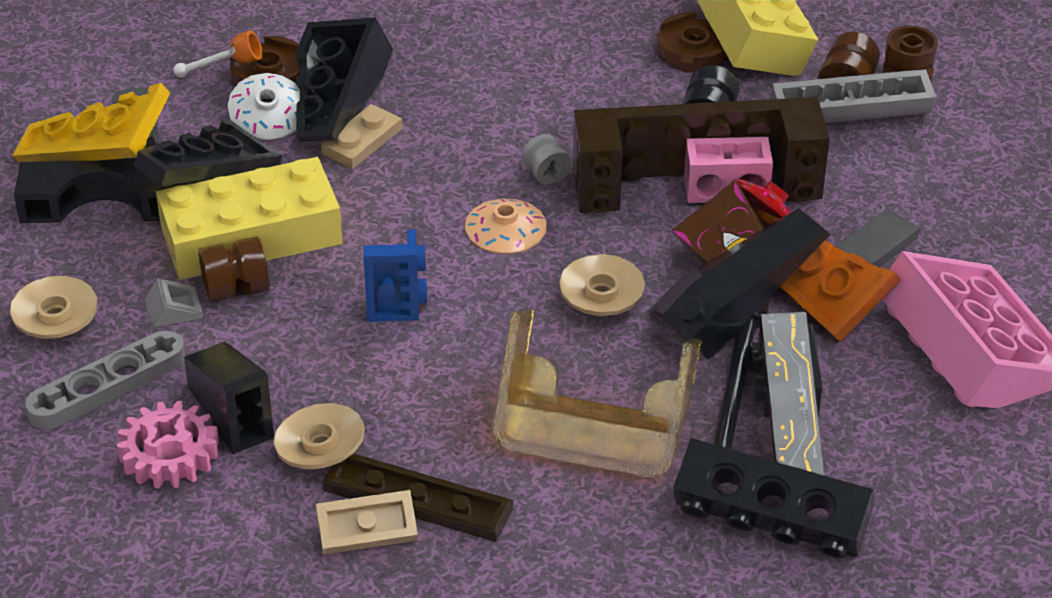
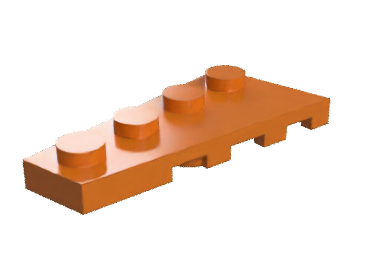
[756,209,901,342]

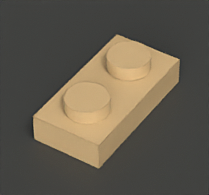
[321,104,403,169]
[316,490,418,555]

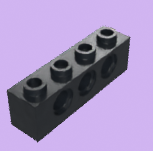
[673,438,874,558]

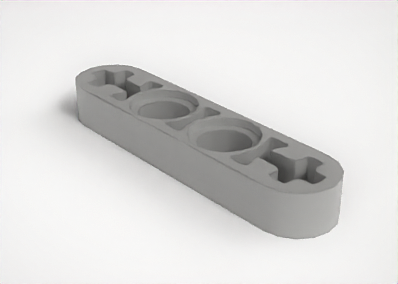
[25,331,185,430]

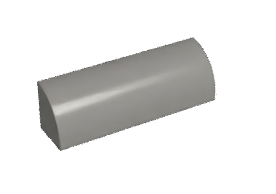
[770,69,936,124]

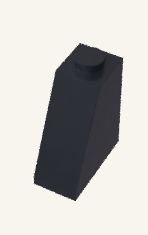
[184,341,274,454]

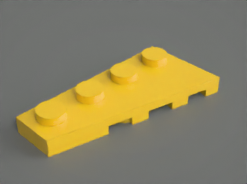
[12,83,170,163]

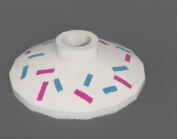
[228,73,300,141]

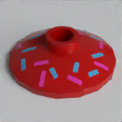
[731,179,791,219]

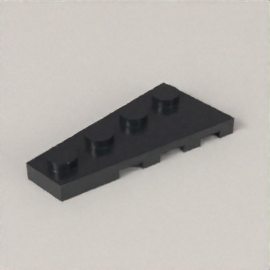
[134,119,282,187]

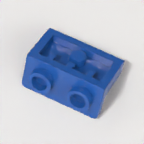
[363,229,427,322]

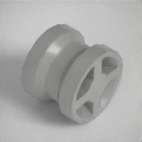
[522,134,572,185]

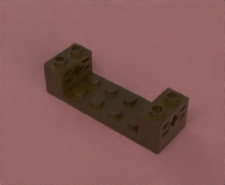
[573,97,830,213]

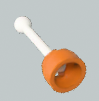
[173,30,262,78]

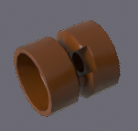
[882,25,938,84]
[818,31,880,79]
[198,236,270,302]

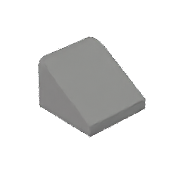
[145,278,204,327]

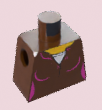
[672,180,765,264]

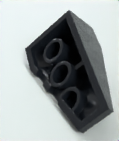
[296,17,393,142]
[651,208,830,359]

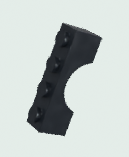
[14,160,188,223]

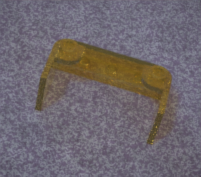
[493,308,701,477]

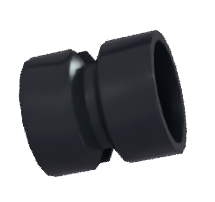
[682,65,740,104]

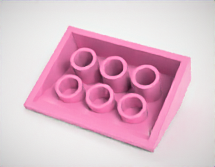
[882,251,1052,408]

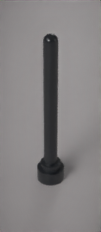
[714,300,769,449]

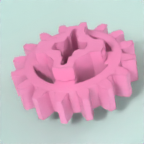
[117,401,219,489]

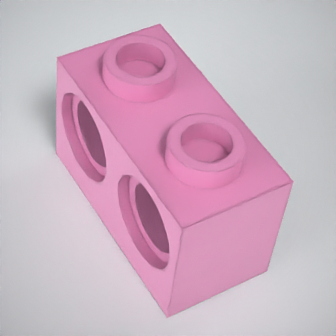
[684,137,773,203]

